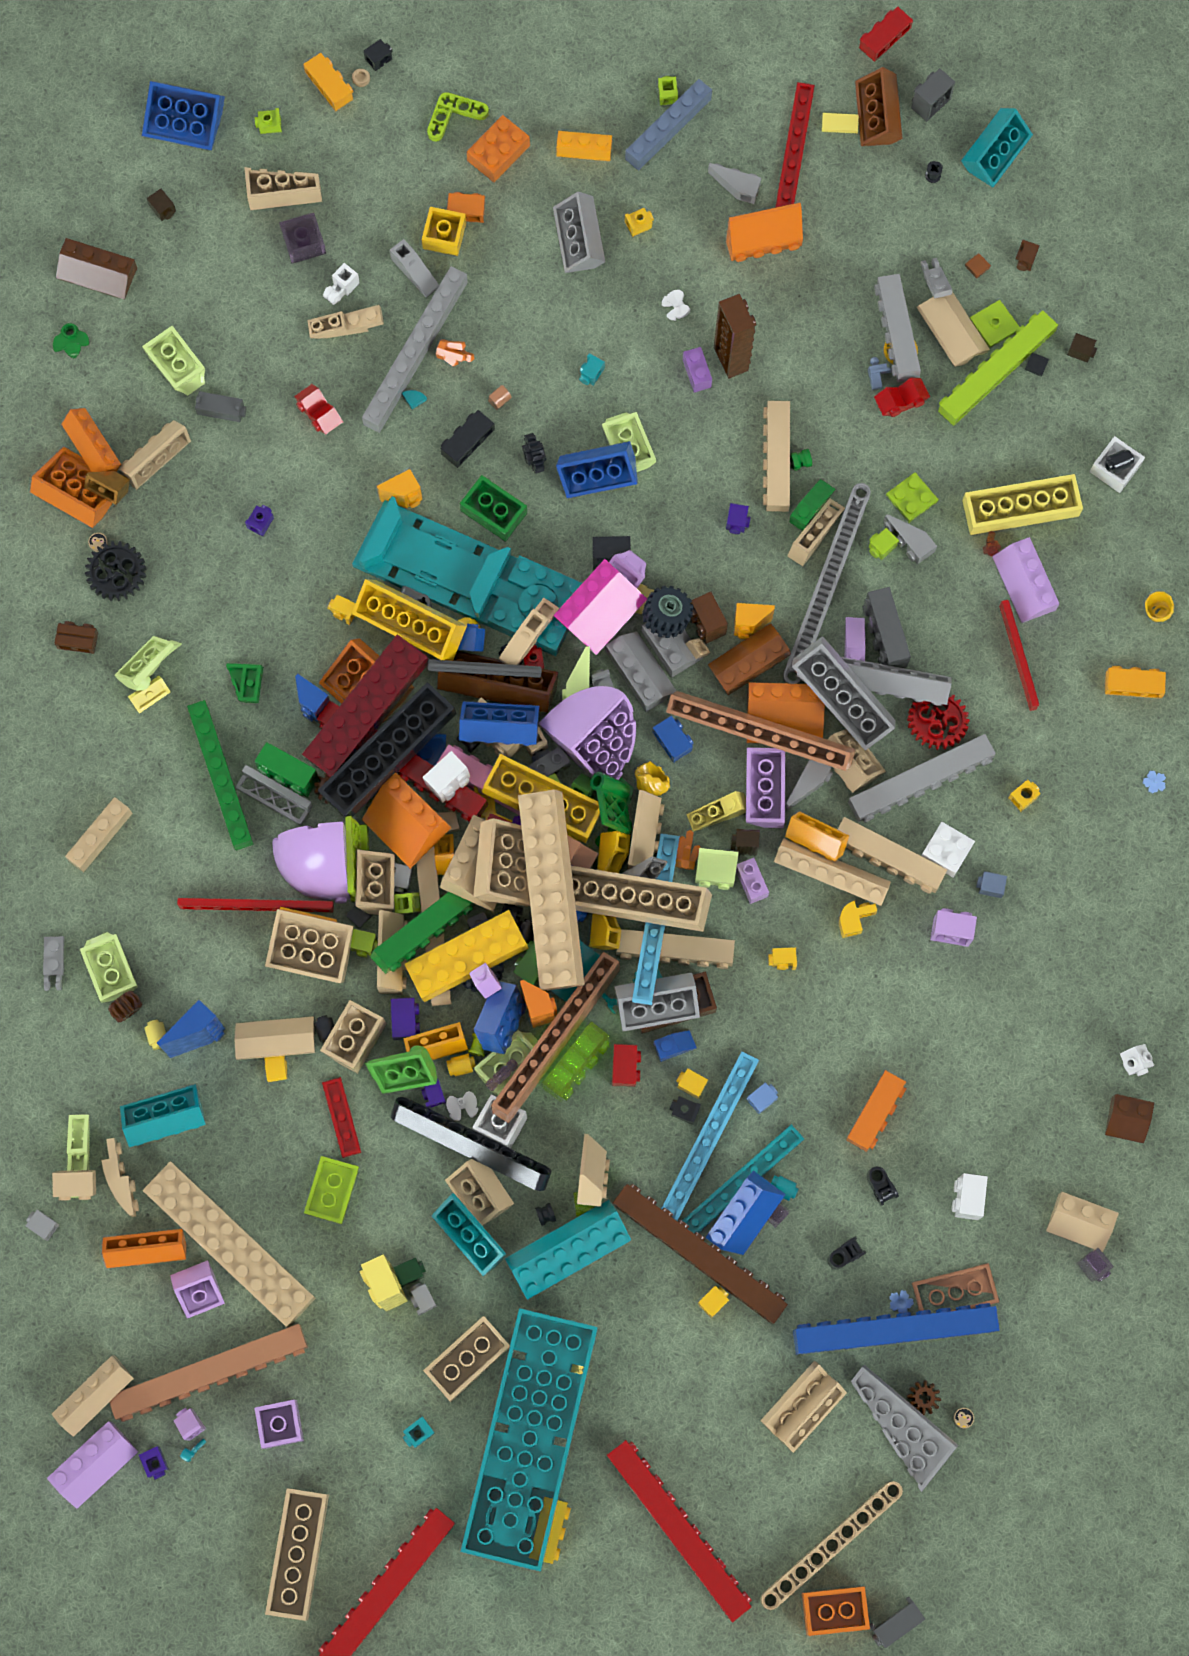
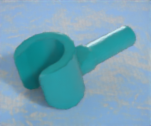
[601,993,617,1014]
[180,1438,206,1462]

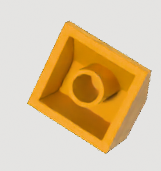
[377,469,422,508]
[734,603,775,639]

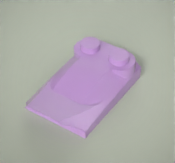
[609,550,646,588]

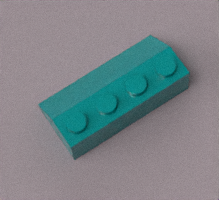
[961,108,1033,188]
[120,1084,206,1147]
[431,1193,507,1276]

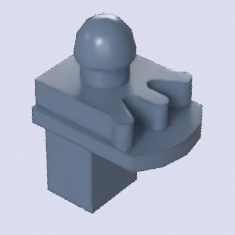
[868,357,892,390]

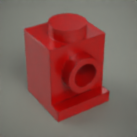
[523,645,544,669]

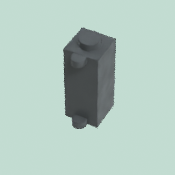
[195,391,246,422]
[869,1596,926,1648]

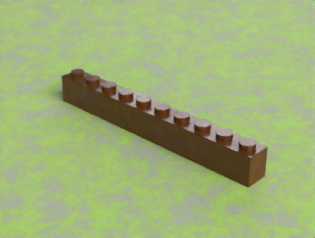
[612,1184,788,1324]

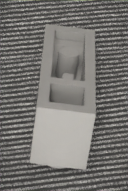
[785,759,833,809]

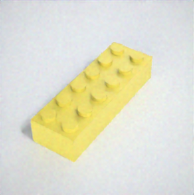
[962,474,1083,535]
[359,1254,407,1311]

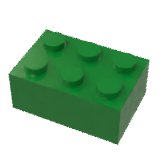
[459,475,527,542]
[255,742,318,798]

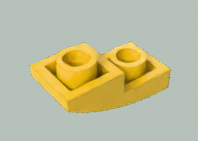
[264,1056,287,1082]

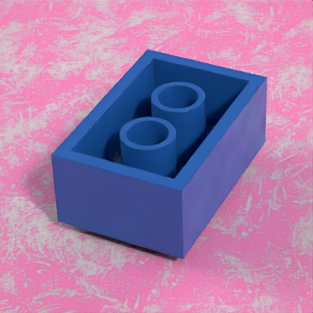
[474,981,526,1054]

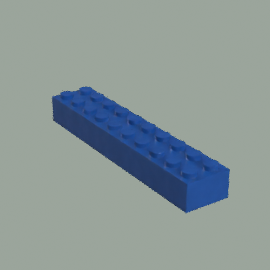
[793,1303,1000,1355]

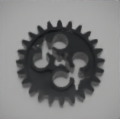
[85,541,147,601]

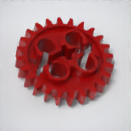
[907,695,970,750]

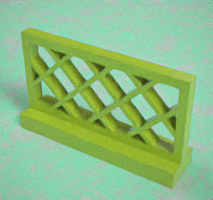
[345,816,369,902]

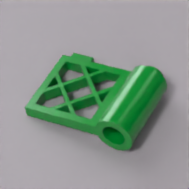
[590,772,633,835]

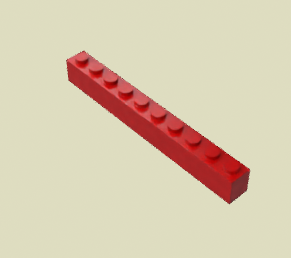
[317,701,489,823]
[606,1440,752,1623]
[318,1508,456,1656]

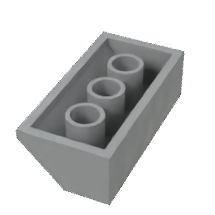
[553,192,605,273]
[605,632,676,712]
[615,972,700,1031]

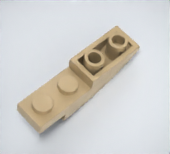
[307,305,384,339]
[499,598,559,665]
[101,1138,139,1217]

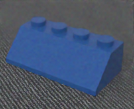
[556,441,638,498]
[459,702,539,746]
[705,1171,786,1255]

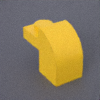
[839,901,877,938]

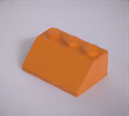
[520,980,557,1028]

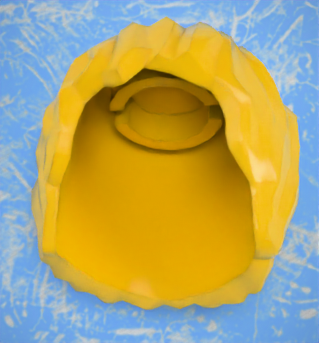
[634,761,670,796]

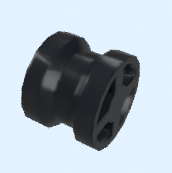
[535,1203,556,1227]

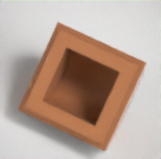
[488,385,511,410]

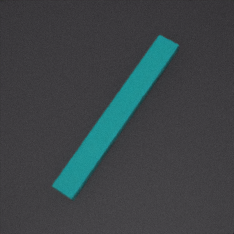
[682,1124,804,1233]

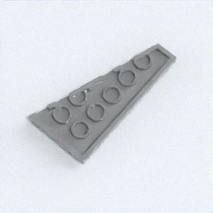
[851,1365,959,1492]

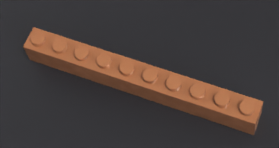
[666,691,856,771]
[491,952,620,1123]
[109,1324,308,1422]

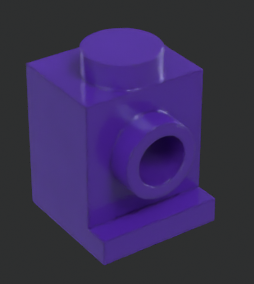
[245,505,274,536]
[421,1078,446,1108]
[139,1446,169,1480]

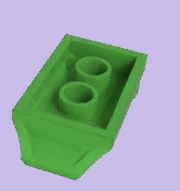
[365,1046,437,1094]

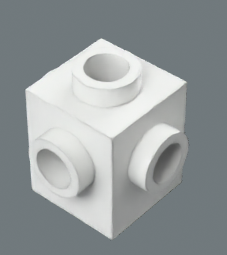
[1120,1044,1154,1076]

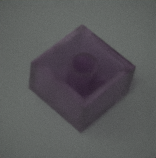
[279,212,326,264]

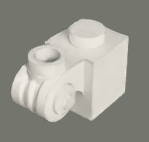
[323,263,359,305]

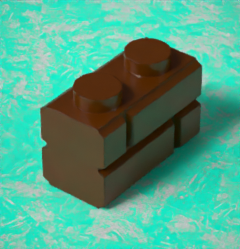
[54,621,98,654]

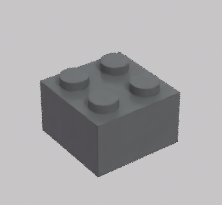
[911,68,955,122]

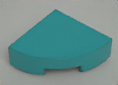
[402,390,427,409]

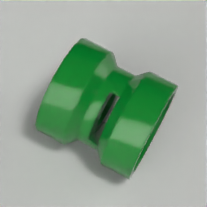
[790,449,812,471]

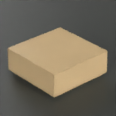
[686,638,710,659]

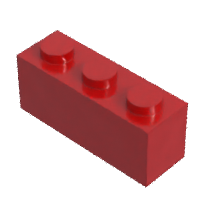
[859,7,913,62]

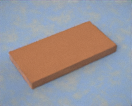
[912,1263,999,1311]

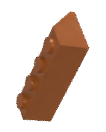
[855,67,903,146]
[708,623,791,695]

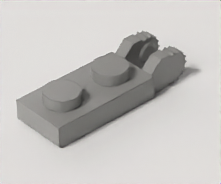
[921,258,952,299]
[43,936,64,991]

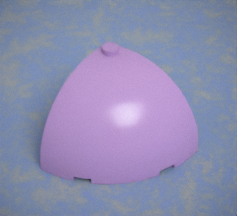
[538,686,636,780]
[272,822,351,903]

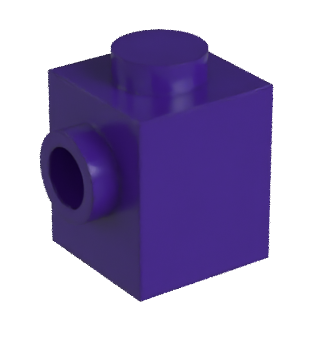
[726,503,751,534]

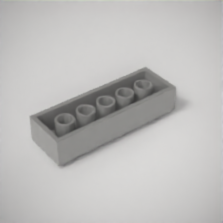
[792,636,896,751]

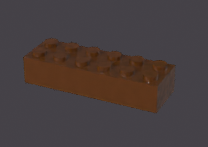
[713,293,757,379]
[437,651,558,713]

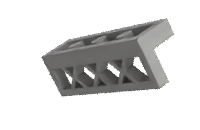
[235,765,313,825]

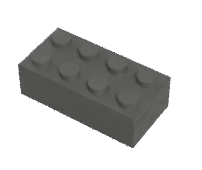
[862,587,911,668]

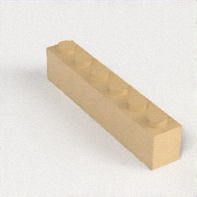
[763,401,790,512]
[837,817,947,893]
[774,838,891,906]
[616,929,735,969]

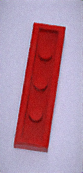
[322,1077,362,1158]

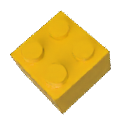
[422,207,466,256]

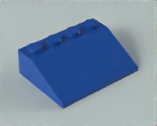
[142,81,225,150]
[157,1000,225,1058]

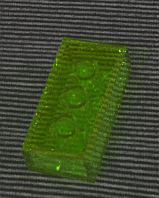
[542,1021,610,1102]

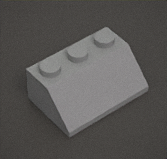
[641,623,703,677]

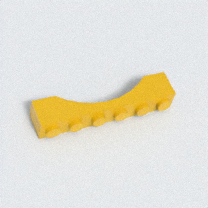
[589,831,631,950]

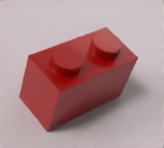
[612,1044,641,1087]

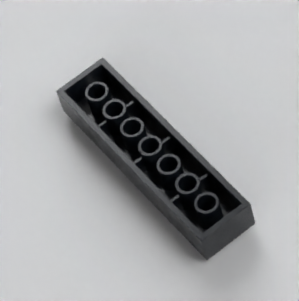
[318,682,457,818]

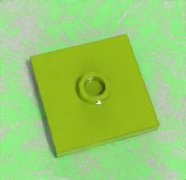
[970,300,1019,348]

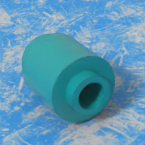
[771,1175,799,1201]

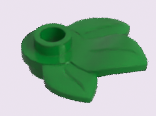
[53,323,89,359]

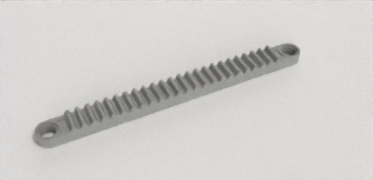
[783,483,871,684]

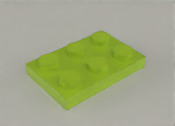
[304,1156,359,1225]

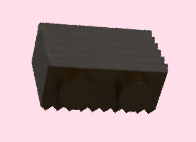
[730,829,760,856]

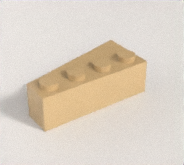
[244,167,322,210]

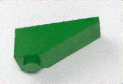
[789,479,836,531]

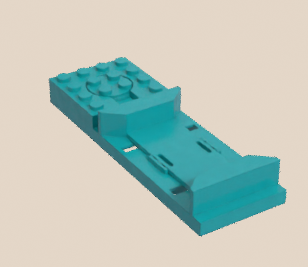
[352,496,582,657]
[460,1308,598,1572]

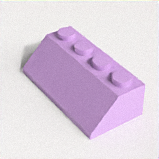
[992,537,1059,623]
[746,748,785,828]
[47,1421,138,1509]

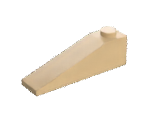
[787,498,845,566]

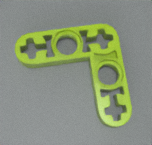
[427,93,489,142]

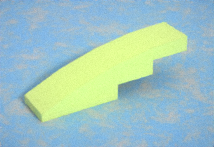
[67,1115,90,1198]

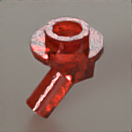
[983,531,1001,556]

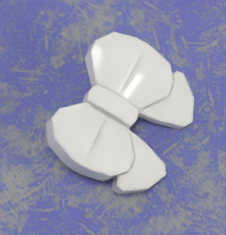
[662,290,690,321]
[446,1091,479,1121]

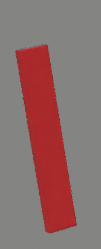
[999,600,1039,711]

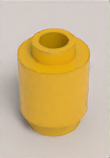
[446,1053,476,1077]

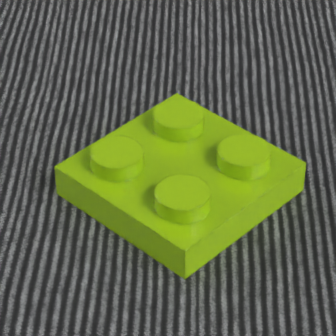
[886,472,939,523]

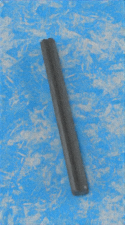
[428,660,542,678]

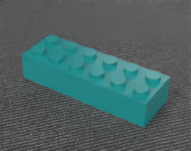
[505,1200,631,1300]

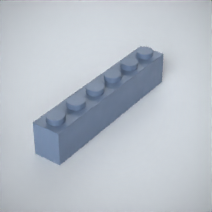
[625,79,712,171]

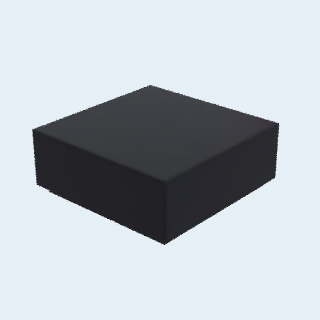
[1025,352,1049,377]
[345,906,373,929]

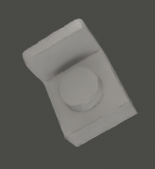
[591,669,614,688]

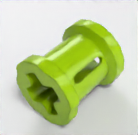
[468,1034,485,1057]

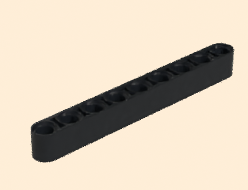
[391,1097,552,1191]

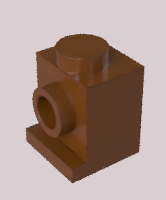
[1015,240,1040,271]

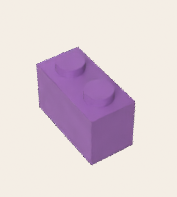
[683,347,712,392]

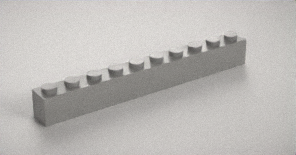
[362,266,468,433]

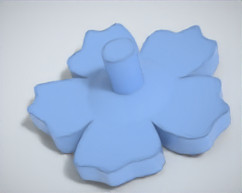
[1143,770,1166,794]
[889,1290,914,1313]

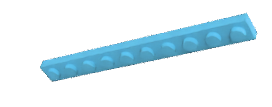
[632,834,680,1005]
[661,1052,759,1221]

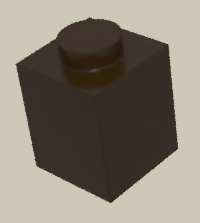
[147,188,176,221]
[1067,333,1097,363]

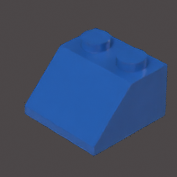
[295,674,330,723]

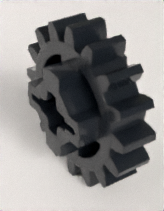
[522,433,546,474]

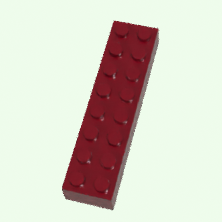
[302,634,429,778]

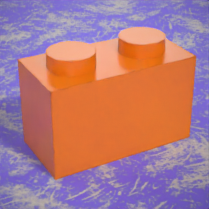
[447,192,485,223]

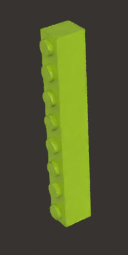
[938,310,1058,426]

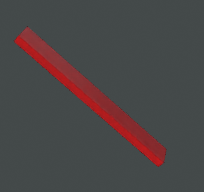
[775,82,815,208]
[177,898,334,913]

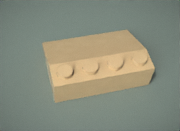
[440,815,497,911]
[473,818,530,906]
[265,909,354,983]

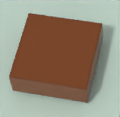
[965,253,991,278]

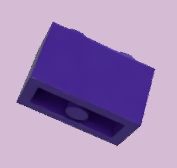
[391,998,420,1040]

